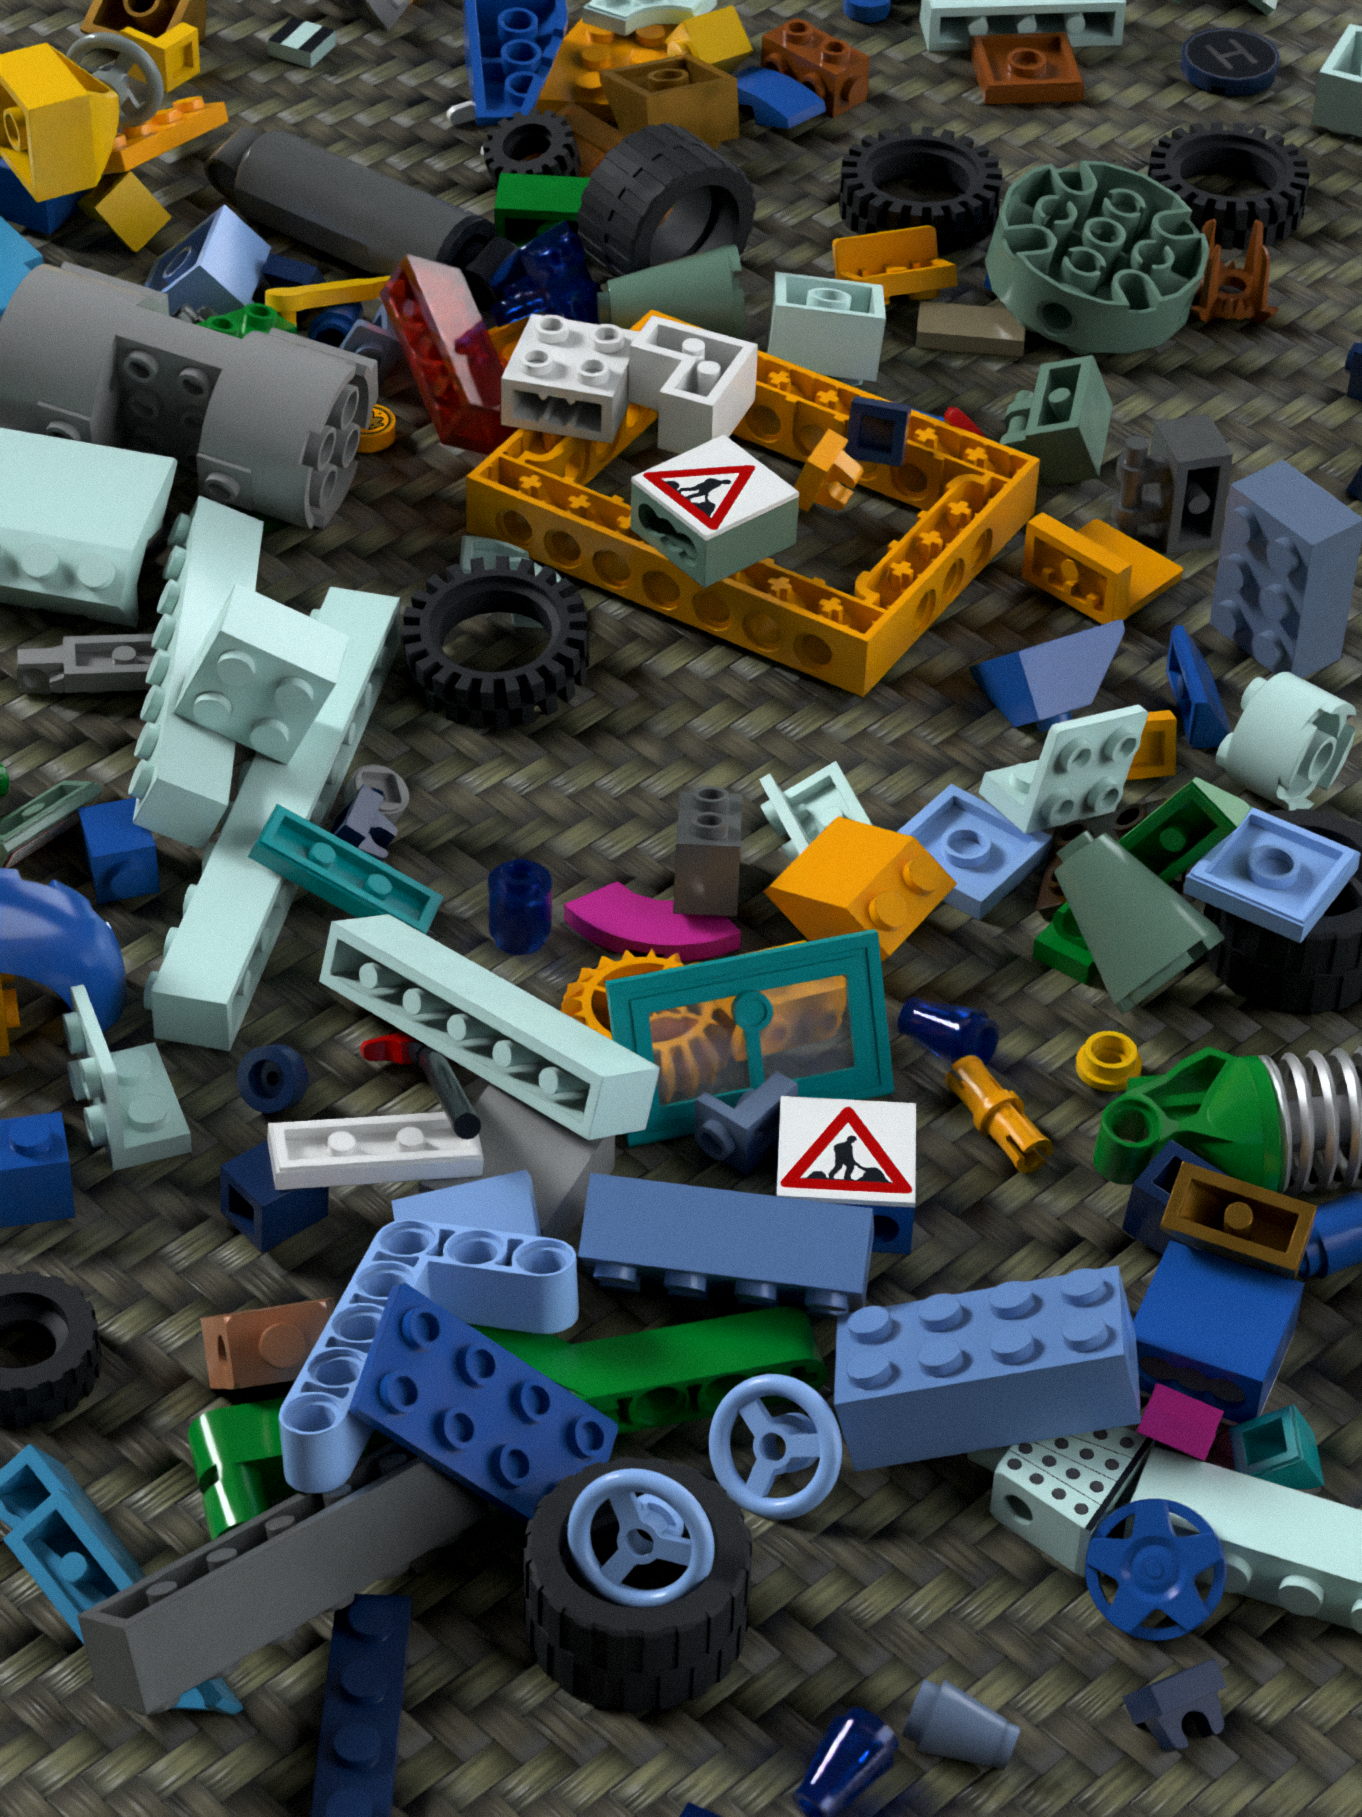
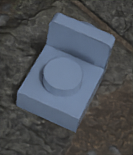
[694,1071,798,1175]

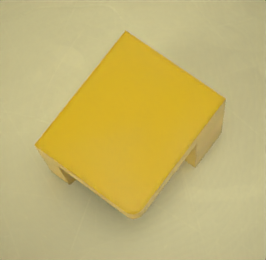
[119,22,200,93]
[76,170,172,252]

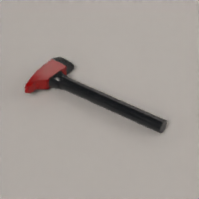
[360,1032,481,1140]

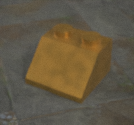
[599,54,739,149]

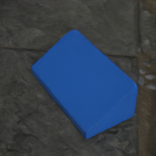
[1166,625,1231,749]

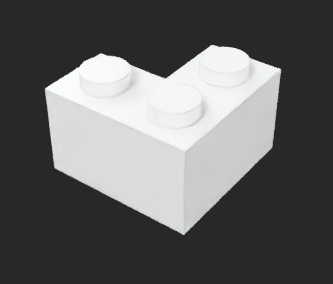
[628,315,758,454]

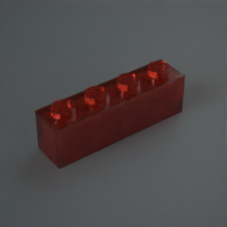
[379,254,519,455]

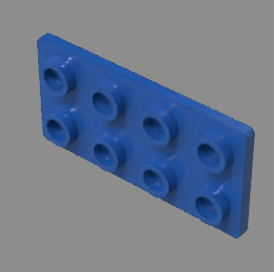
[350,1283,618,1526]

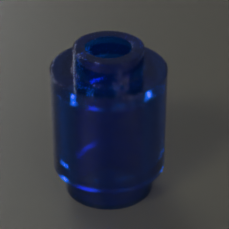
[488,859,552,955]

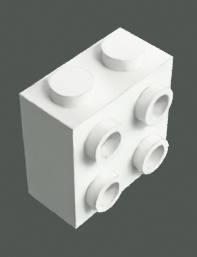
[501,314,639,444]

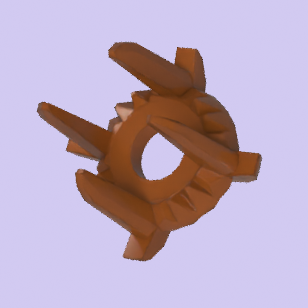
[1190,219,1278,323]

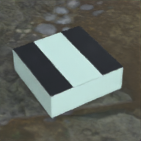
[267,17,336,68]

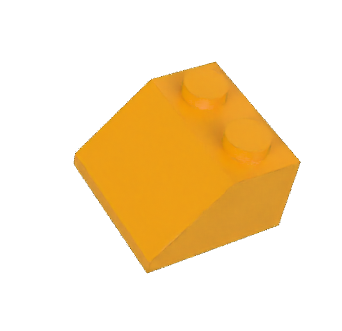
[763,816,957,978]

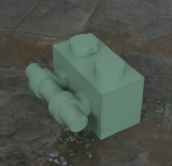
[999,355,1113,487]

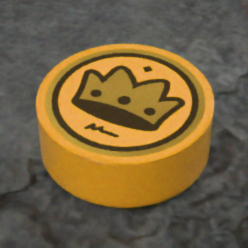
[356,404,396,453]

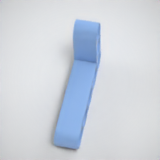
[278,1219,579,1493]

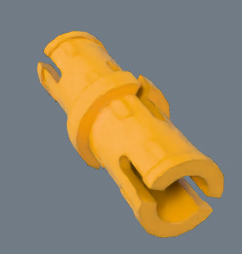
[945,1055,1053,1173]

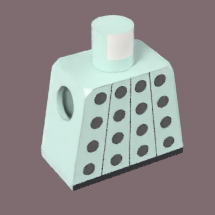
[967,1427,1154,1577]

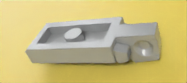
[17,634,158,695]

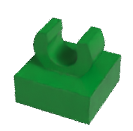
[1032,901,1099,985]

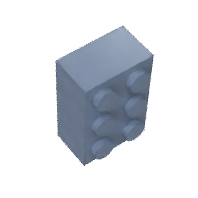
[1209,460,1362,678]

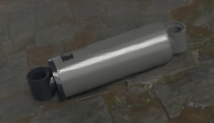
[204,127,529,312]

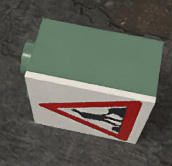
[630,434,799,588]

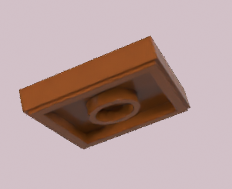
[969,32,1085,105]

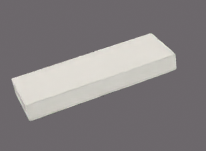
[267,1112,484,1190]

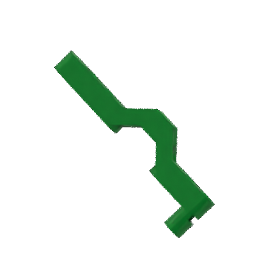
[187,1306,828,1541]

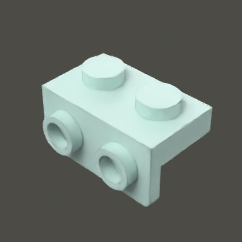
[759,761,873,863]

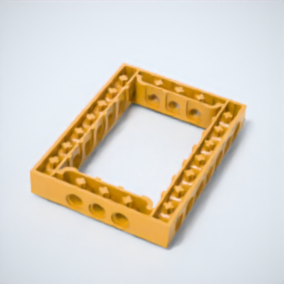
[466,309,1040,697]

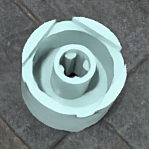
[1215,672,1356,811]

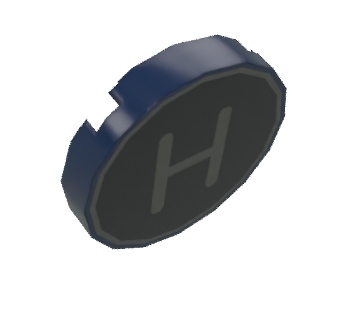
[1180,28,1280,97]

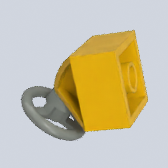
[0,32,164,203]

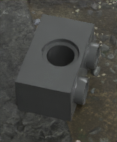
[673,786,743,916]

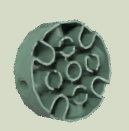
[985,161,1210,355]

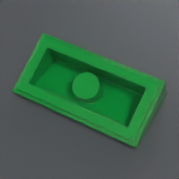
[1117,777,1252,884]

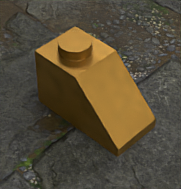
[1160,1161,1317,1280]

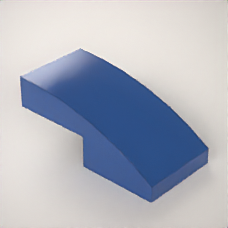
[732,66,826,128]

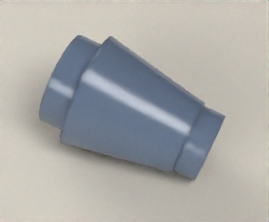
[901,1678,1021,1771]

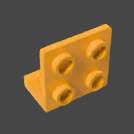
[1021,512,1183,624]

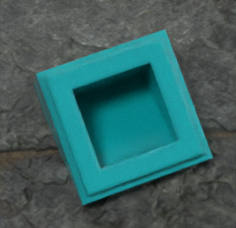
[1228,1404,1324,1489]

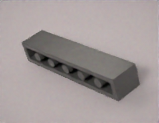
[77,1440,490,1715]

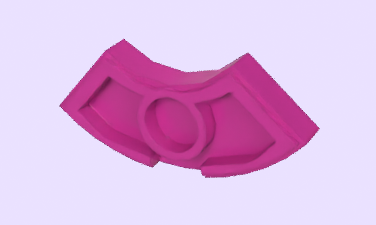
[564,881,741,961]

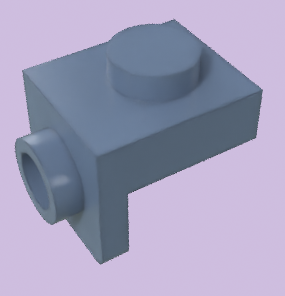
[339,299,411,385]

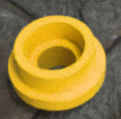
[1075,1031,1142,1092]

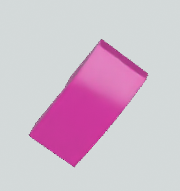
[1136,1383,1224,1461]

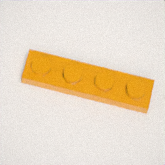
[102,96,229,175]

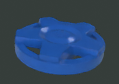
[1085,1498,1227,1640]

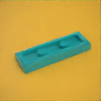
[248,804,444,935]

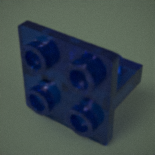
[489,220,603,328]

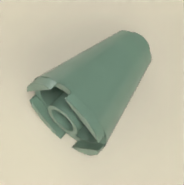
[597,244,745,341]
[1054,830,1225,1015]

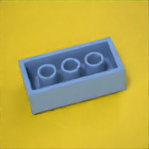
[578,1173,874,1320]
[834,1266,1141,1472]

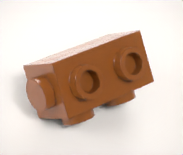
[761,18,870,118]

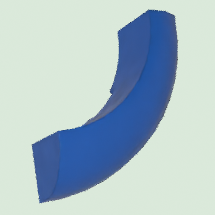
[0,868,127,1033]

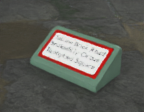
[0,780,103,868]

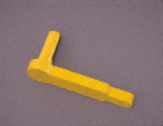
[265,275,404,335]

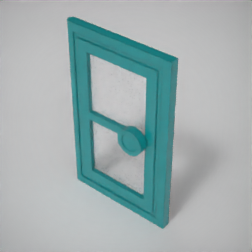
[605,929,894,1148]

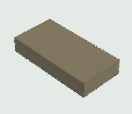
[915,301,1026,357]

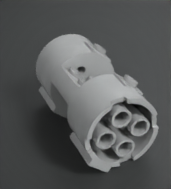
[0,261,378,530]

